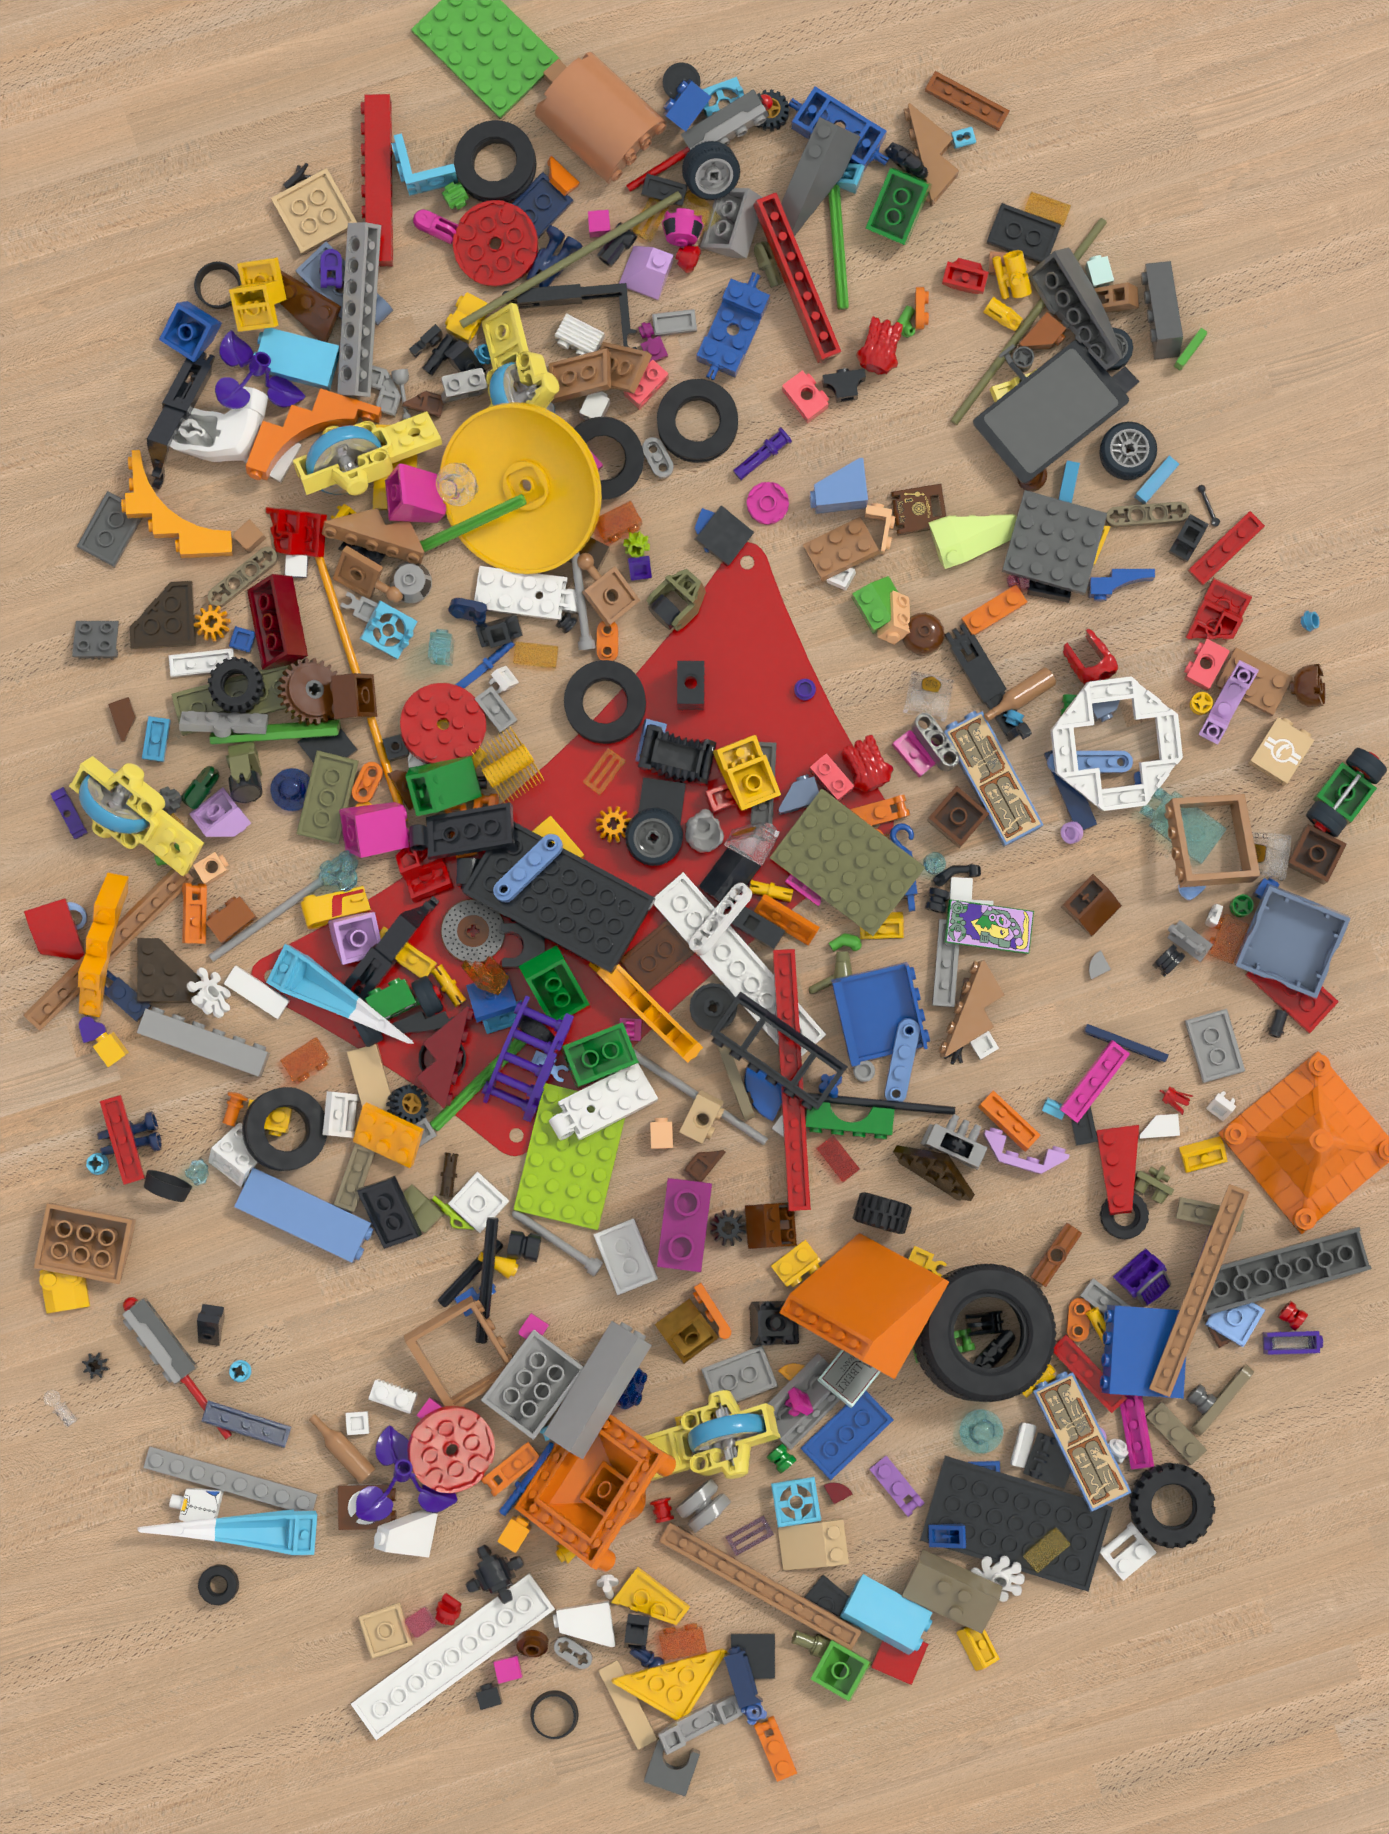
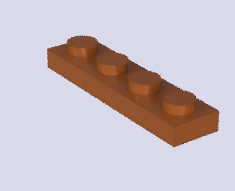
[925,71,1010,131]

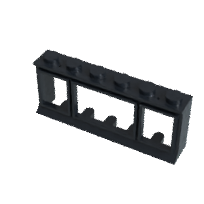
[709,991,848,1111]

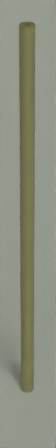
[459,191,682,328]
[950,218,1107,425]

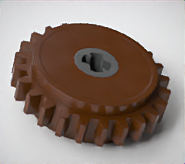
[277,658,338,726]

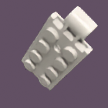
[474,566,578,621]
[549,1063,658,1140]

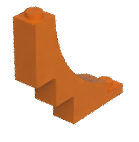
[246,388,382,480]

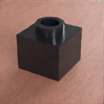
[382,734,409,762]
[476,1682,503,1710]

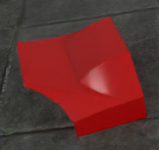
[942,258,989,294]
[705,776,737,813]

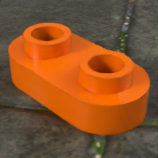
[915,287,929,329]
[597,621,619,661]
[352,762,383,803]
[1066,1298,1091,1342]

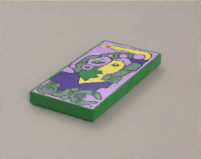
[944,899,1034,954]

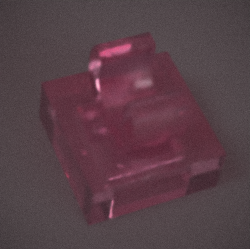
[1007,575,1030,592]

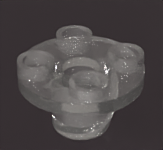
[436,463,479,506]

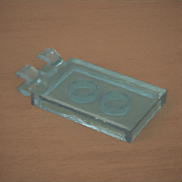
[1140,787,1227,864]

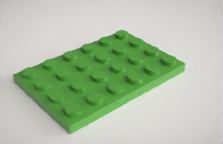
[411,0,560,120]

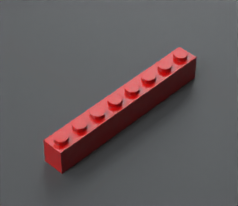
[361,94,393,267]
[753,192,842,363]

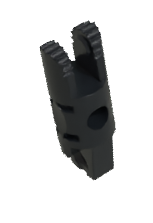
[885,142,929,179]
[973,1329,1016,1368]

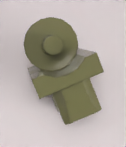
[1134,1165,1174,1204]

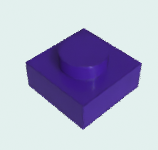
[628,556,652,581]

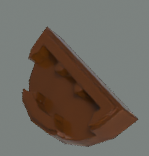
[387,770,414,810]

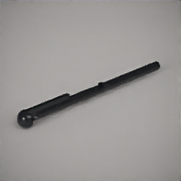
[808,1093,956,1115]

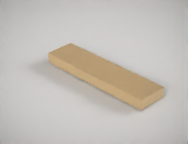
[598,1660,658,1750]

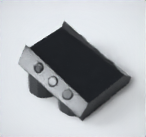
[749,1301,799,1345]

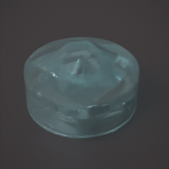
[923,852,946,875]

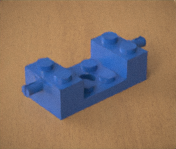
[789,86,890,171]
[696,272,770,380]

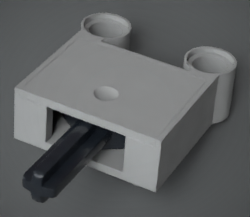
[920,1114,988,1170]

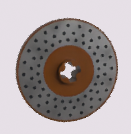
[441,899,505,964]

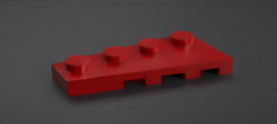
[1096,1125,1139,1215]

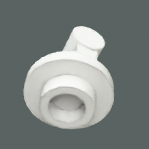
[1108,1439,1129,1464]
[597,1575,619,1599]

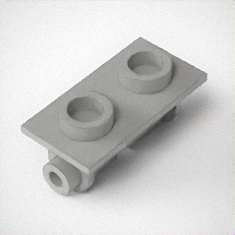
[1167,920,1213,962]

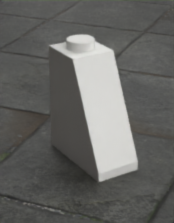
[374,1510,438,1557]
[553,1600,616,1647]

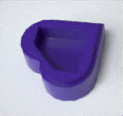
[79,1017,107,1043]

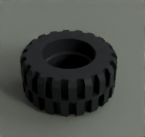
[1129,1462,1216,1549]

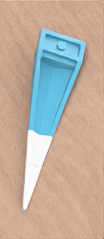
[266,944,414,1044]
[137,1509,317,1555]

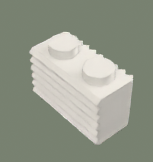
[555,314,605,356]
[369,1379,418,1414]

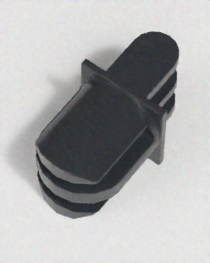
[965,1311,1005,1336]

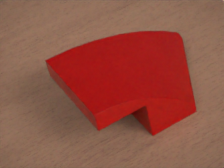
[266,507,327,557]
[1186,577,1252,639]
[395,825,453,902]
[24,898,86,960]

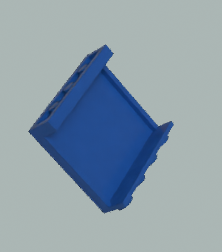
[831,962,930,1067]
[1100,1305,1186,1399]

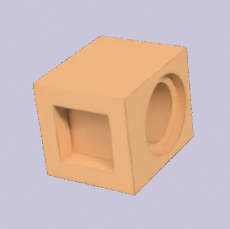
[193,852,229,885]
[650,1118,673,1149]

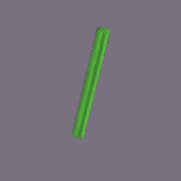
[829,184,849,310]
[420,494,527,552]
[430,1038,527,1131]

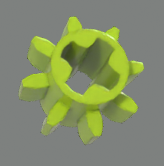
[623,531,650,558]

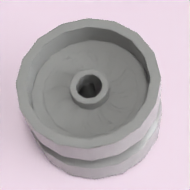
[675,1478,731,1533]

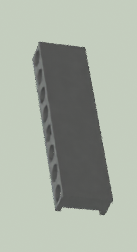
[1190,1227,1372,1315]

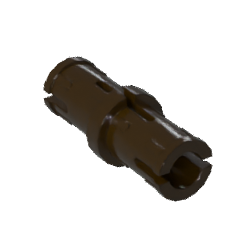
[439,1152,459,1197]

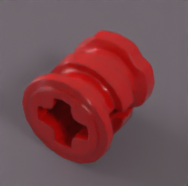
[649,1497,674,1523]

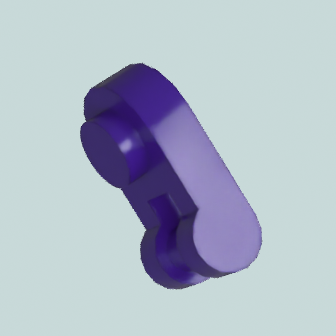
[320,249,342,288]

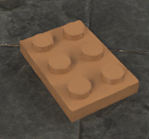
[600,342,652,394]
[549,348,611,404]
[803,517,880,582]
[1215,647,1293,716]

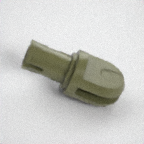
[754,241,783,288]
[791,1630,831,1658]

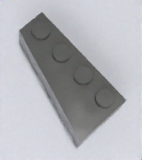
[1141,261,1183,360]

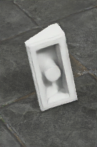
[1010,1422,1037,1468]

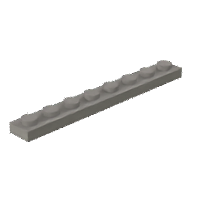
[143,1446,318,1511]

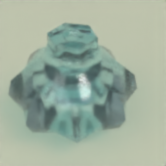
[185,1159,209,1186]

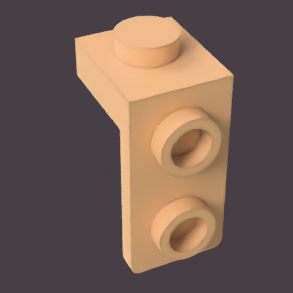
[865,503,895,555]
[877,591,910,645]

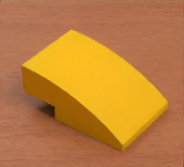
[713,735,781,811]

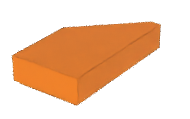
[547,156,580,196]

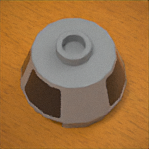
[390,562,432,603]

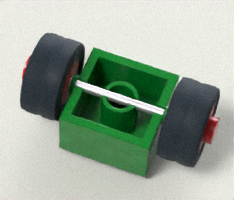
[1306,747,1387,837]
[352,976,444,1047]

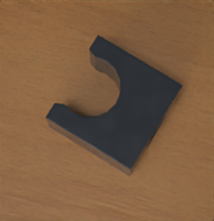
[677,661,705,710]
[499,923,545,969]

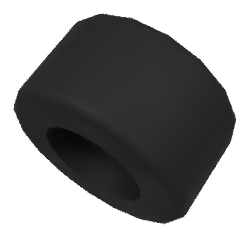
[198,1564,239,1606]

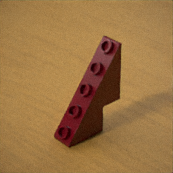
[417,1005,473,1108]

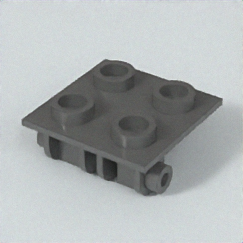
[72,621,119,660]

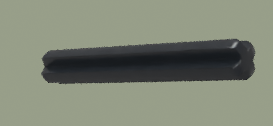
[438,1239,503,1307]

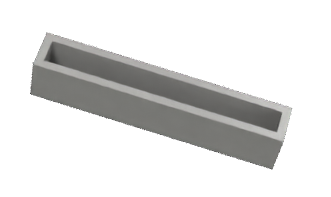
[137,1007,270,1077]

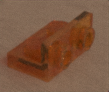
[596,501,643,544]
[1208,913,1249,965]
[461,956,509,995]
[280,1037,331,1083]
[659,1623,707,1661]

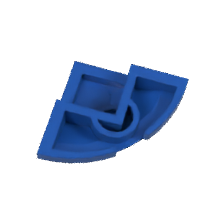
[744,1067,782,1121]

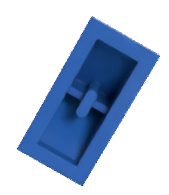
[928,1523,966,1548]

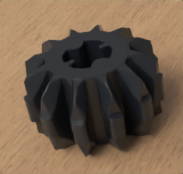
[710,1210,746,1246]

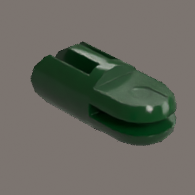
[181,766,220,809]

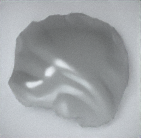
[685,809,724,853]

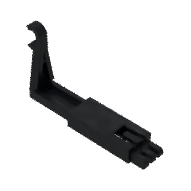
[502,283,638,349]
[147,352,215,489]
[945,624,1032,742]
[343,896,439,1003]

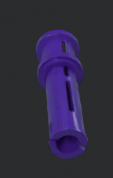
[733,427,792,481]

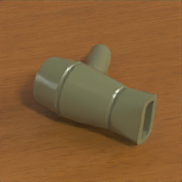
[809,951,852,994]

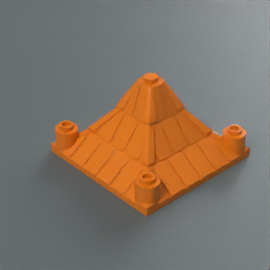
[1217,1051,1389,1234]
[514,1414,676,1572]

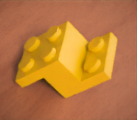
[229,257,287,332]

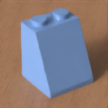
[810,458,868,514]

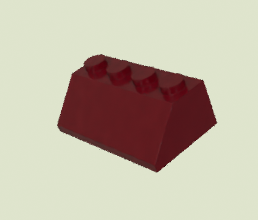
[247,574,308,670]

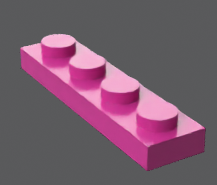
[1059,1040,1130,1123]
[1120,1395,1154,1470]

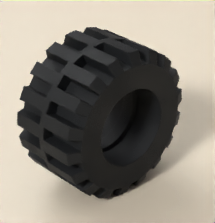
[208,657,265,713]
[853,1192,912,1234]

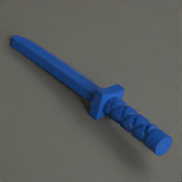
[455,642,515,688]
[499,1442,554,1516]

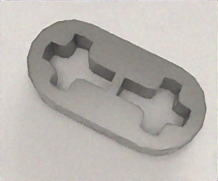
[554,1636,592,1669]

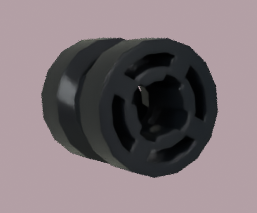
[925,887,951,914]

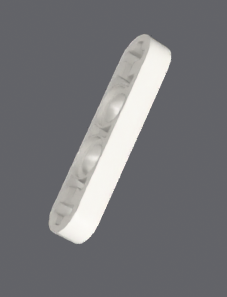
[689,883,752,955]

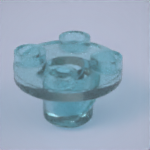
[319,850,358,892]
[959,1409,1003,1453]

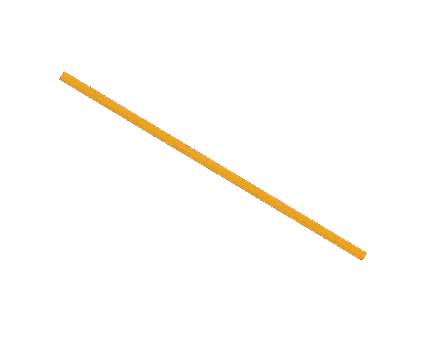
[315,557,408,822]

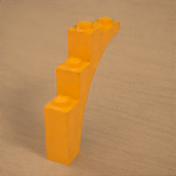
[121,450,233,558]
[78,872,129,1018]
[589,963,703,1063]

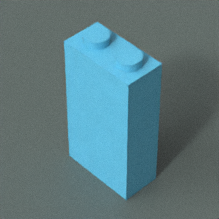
[253,328,340,391]
[840,1574,933,1655]

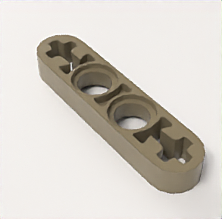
[1106,502,1190,528]
[208,547,278,607]
[717,1046,755,1121]
[1191,1364,1254,1436]

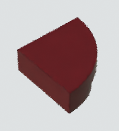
[824,1482,853,1504]

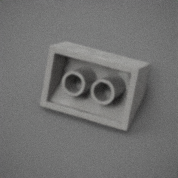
[700,188,763,258]

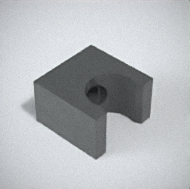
[644,1737,700,1797]

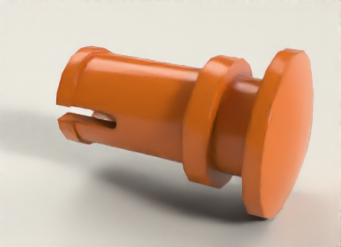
[222,1092,248,1126]

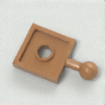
[333,546,403,603]
[577,553,640,626]

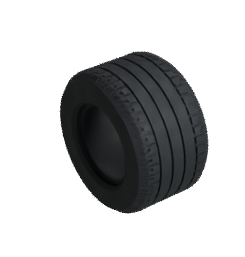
[913,1264,1056,1402]

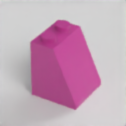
[385,464,446,523]
[339,802,410,858]

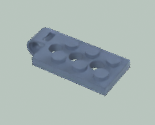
[295,241,393,325]

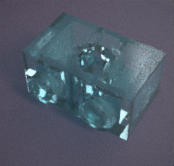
[428,629,455,666]

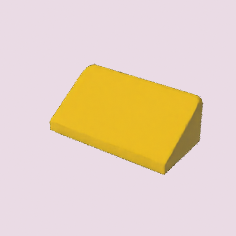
[860,912,904,939]
[1179,1136,1228,1173]
[956,1627,1000,1671]

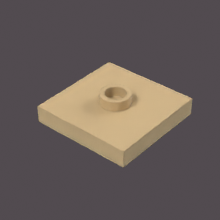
[358,1602,414,1659]

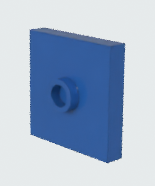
[466,972,517,1022]

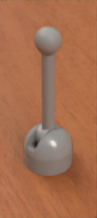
[391,369,411,420]

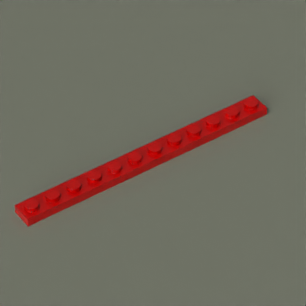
[772,949,811,1211]

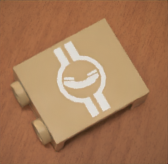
[1248,717,1314,786]

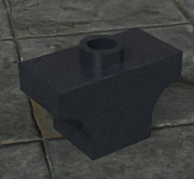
[444,340,486,373]
[822,368,866,403]
[1169,514,1209,562]
[475,614,523,648]
[197,1304,225,1346]
[624,1614,650,1651]

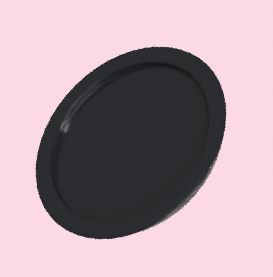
[662,62,701,99]

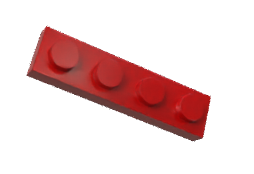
[1188,511,1265,586]
[100,1095,145,1185]
[1053,1334,1127,1413]

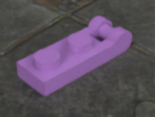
[870,1455,925,1517]

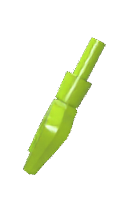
[431,1196,475,1230]

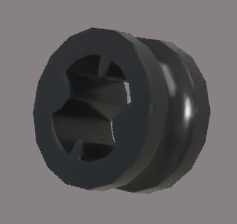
[556,612,577,634]

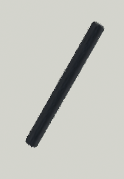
[475,1217,499,1344]

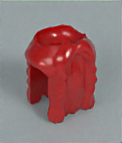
[856,316,903,375]
[1063,629,1118,685]
[842,735,894,792]

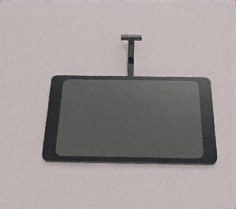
[973,339,1129,483]

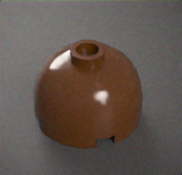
[902,612,945,656]
[1290,664,1326,707]

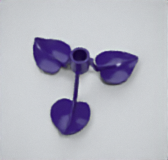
[215,330,306,409]
[356,1425,458,1522]

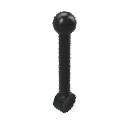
[1197,485,1220,527]

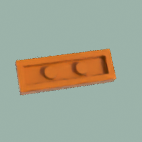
[961,585,1028,635]
[754,894,820,946]
[978,1090,1041,1152]

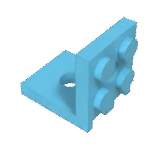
[391,133,458,196]

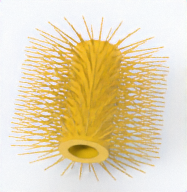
[471,726,544,803]

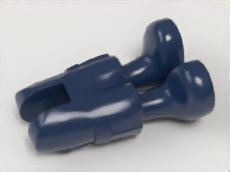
[526,225,583,287]
[97,1111,162,1155]

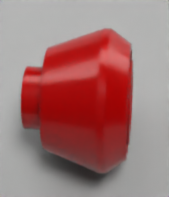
[675,245,701,273]

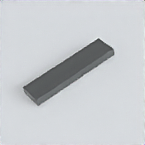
[751,742,777,829]

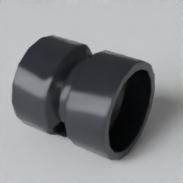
[507,1230,542,1263]

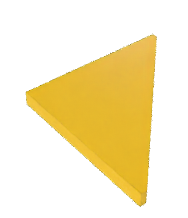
[611,1648,727,1721]

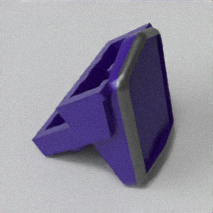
[1113,1248,1171,1307]

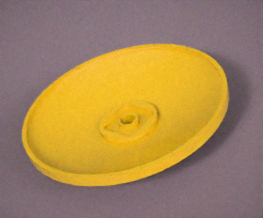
[440,402,602,574]

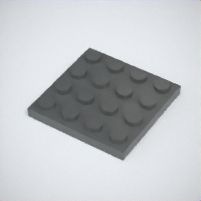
[1002,490,1107,595]

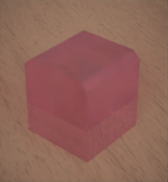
[405,1605,438,1638]

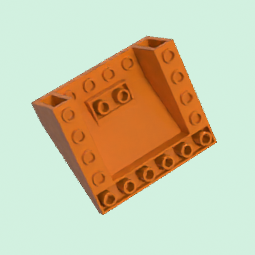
[779,1233,949,1379]

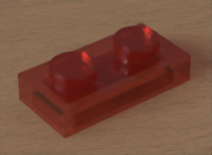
[816,1135,860,1182]

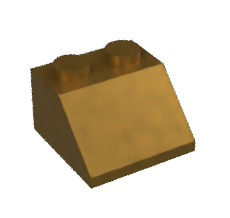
[655,1298,719,1364]

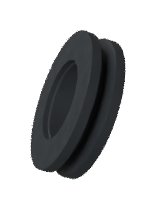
[454,120,537,202]
[657,379,738,463]
[574,416,644,500]
[564,660,646,744]
[242,1087,327,1171]

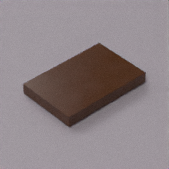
[620,920,695,993]

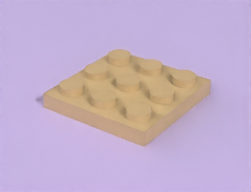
[271,168,357,255]

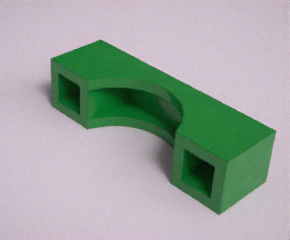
[805,1102,895,1139]

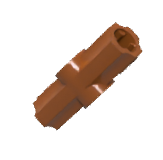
[1030,1223,1082,1287]

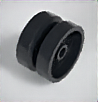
[689,983,737,1032]

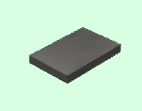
[77,491,142,568]

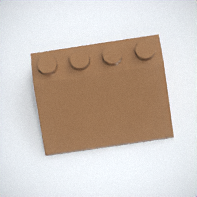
[34,1203,136,1284]

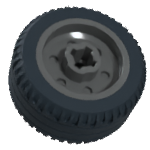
[625,808,683,866]

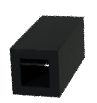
[730,907,785,950]

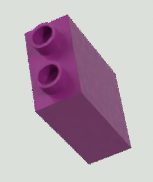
[657,1178,712,1272]

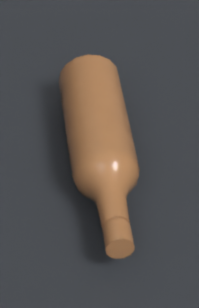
[984,667,1056,722]
[309,1414,376,1484]

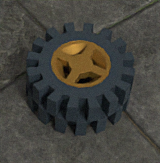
[757,89,789,132]
[386,1084,429,1124]

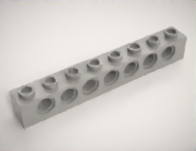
[337,222,381,397]

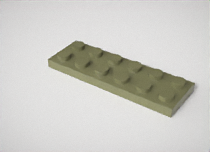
[171,665,289,736]

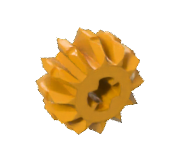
[194,605,231,642]
[596,806,631,843]

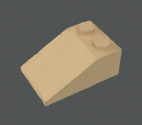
[778,1518,849,1570]

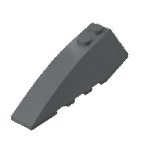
[781,117,861,237]
[1028,247,1122,370]

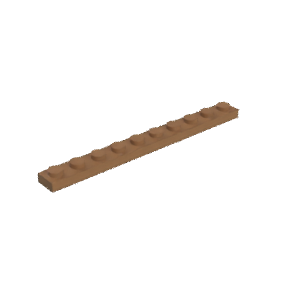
[24,868,194,1031]
[1149,1184,1250,1397]
[659,1522,862,1651]

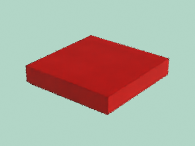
[871,1641,929,1685]

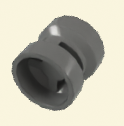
[1012,346,1034,372]
[1186,1384,1217,1414]

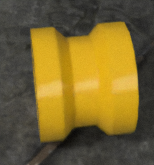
[1189,692,1213,715]

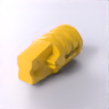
[983,296,1023,331]

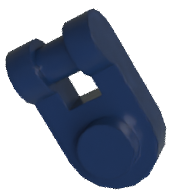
[448,598,487,625]

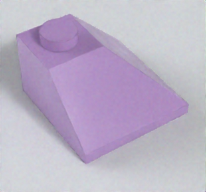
[619,246,673,300]
[189,787,251,837]
[328,912,381,965]

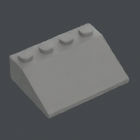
[481,1330,584,1440]

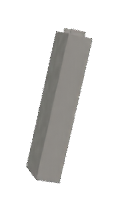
[543,1321,652,1459]

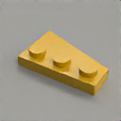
[611,1567,690,1625]

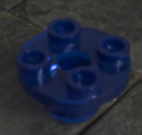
[270,768,310,811]
[616,1368,648,1409]

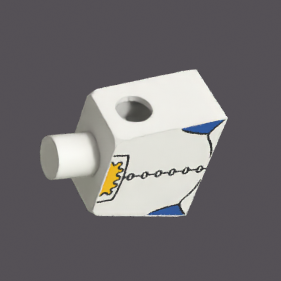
[169,1488,224,1522]

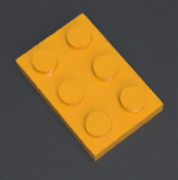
[353,1102,424,1168]

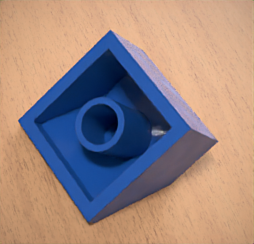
[159,301,222,362]

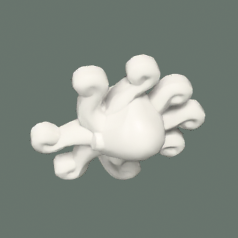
[187,967,231,1018]
[970,1556,1025,1602]

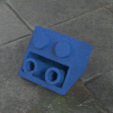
[663,79,711,132]

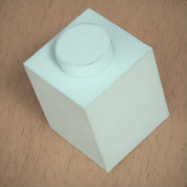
[1085,255,1114,288]

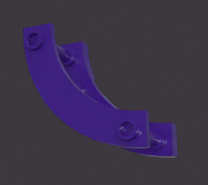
[482,996,574,1123]

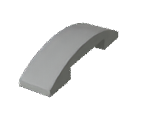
[658,1695,743,1755]

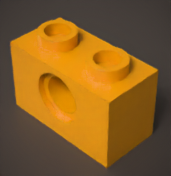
[497,1515,532,1553]

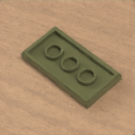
[296,750,359,844]

